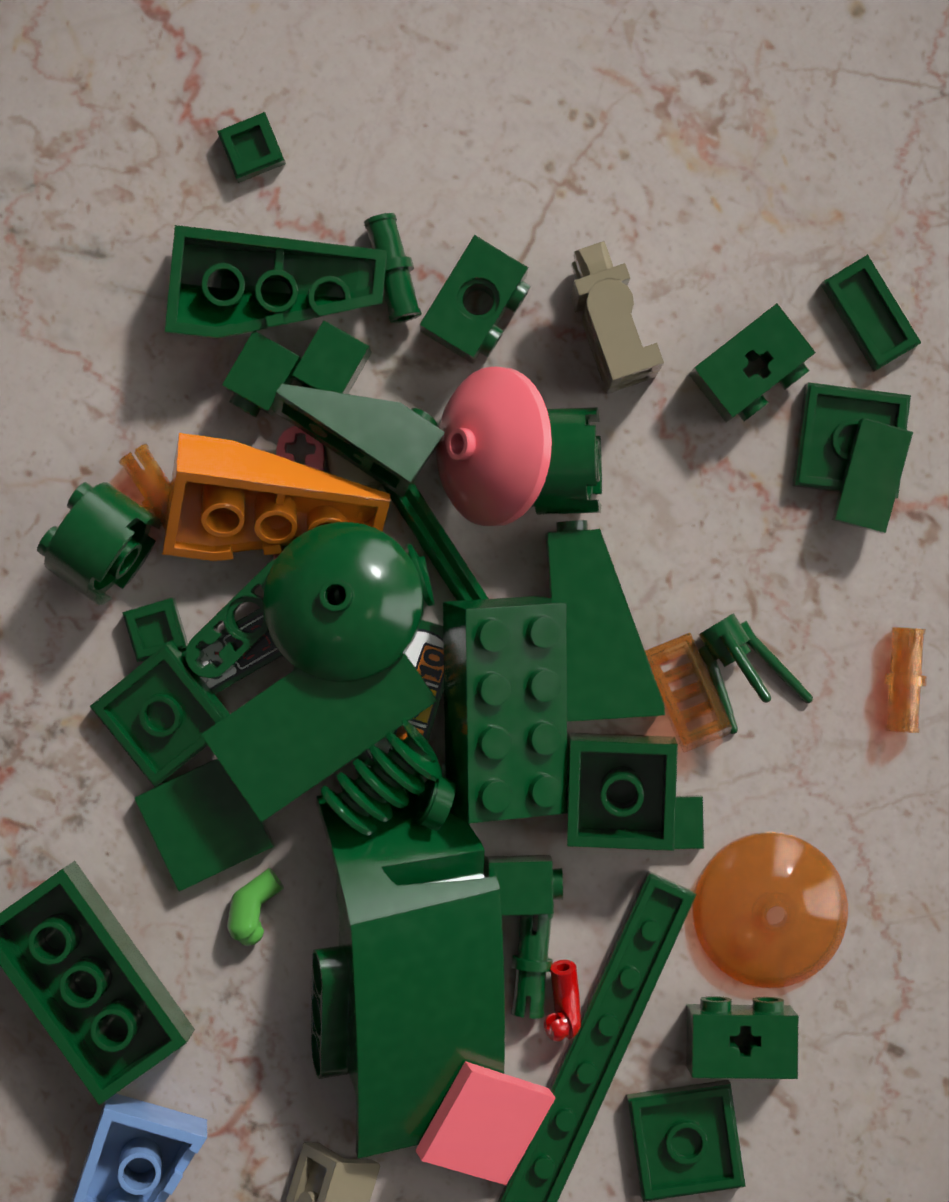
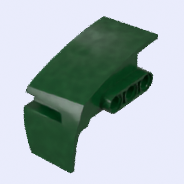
[311,790,505,1159]

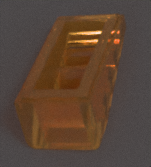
[645,633,732,753]

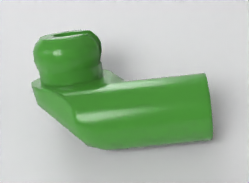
[227,868,284,946]

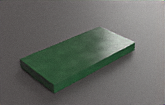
[201,653,438,822]

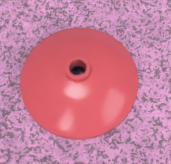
[436,366,552,526]

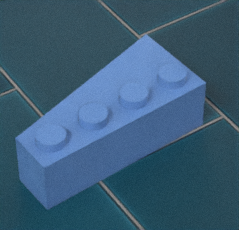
[71,1093,207,1202]

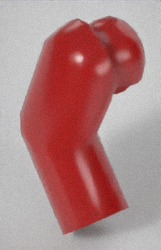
[544,960,581,1042]

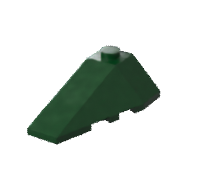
[165,225,387,339]

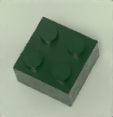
[567,733,678,851]

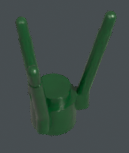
[697,613,813,734]

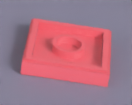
[415,1061,556,1185]

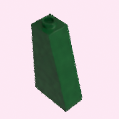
[545,520,665,722]

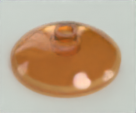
[692,832,848,988]

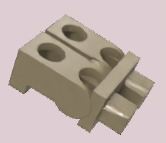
[570,241,664,394]

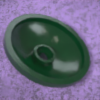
[263,522,424,682]

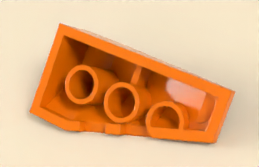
[162,433,391,561]

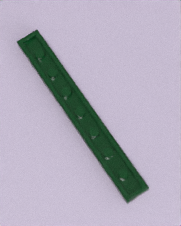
[498,871,697,1202]

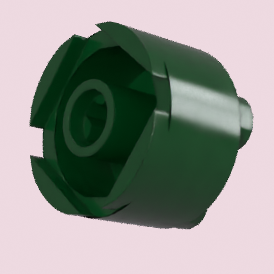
[531,407,602,515]
[37,482,161,605]

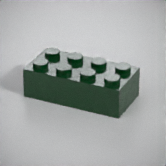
[443,596,568,824]
[0,861,195,1105]

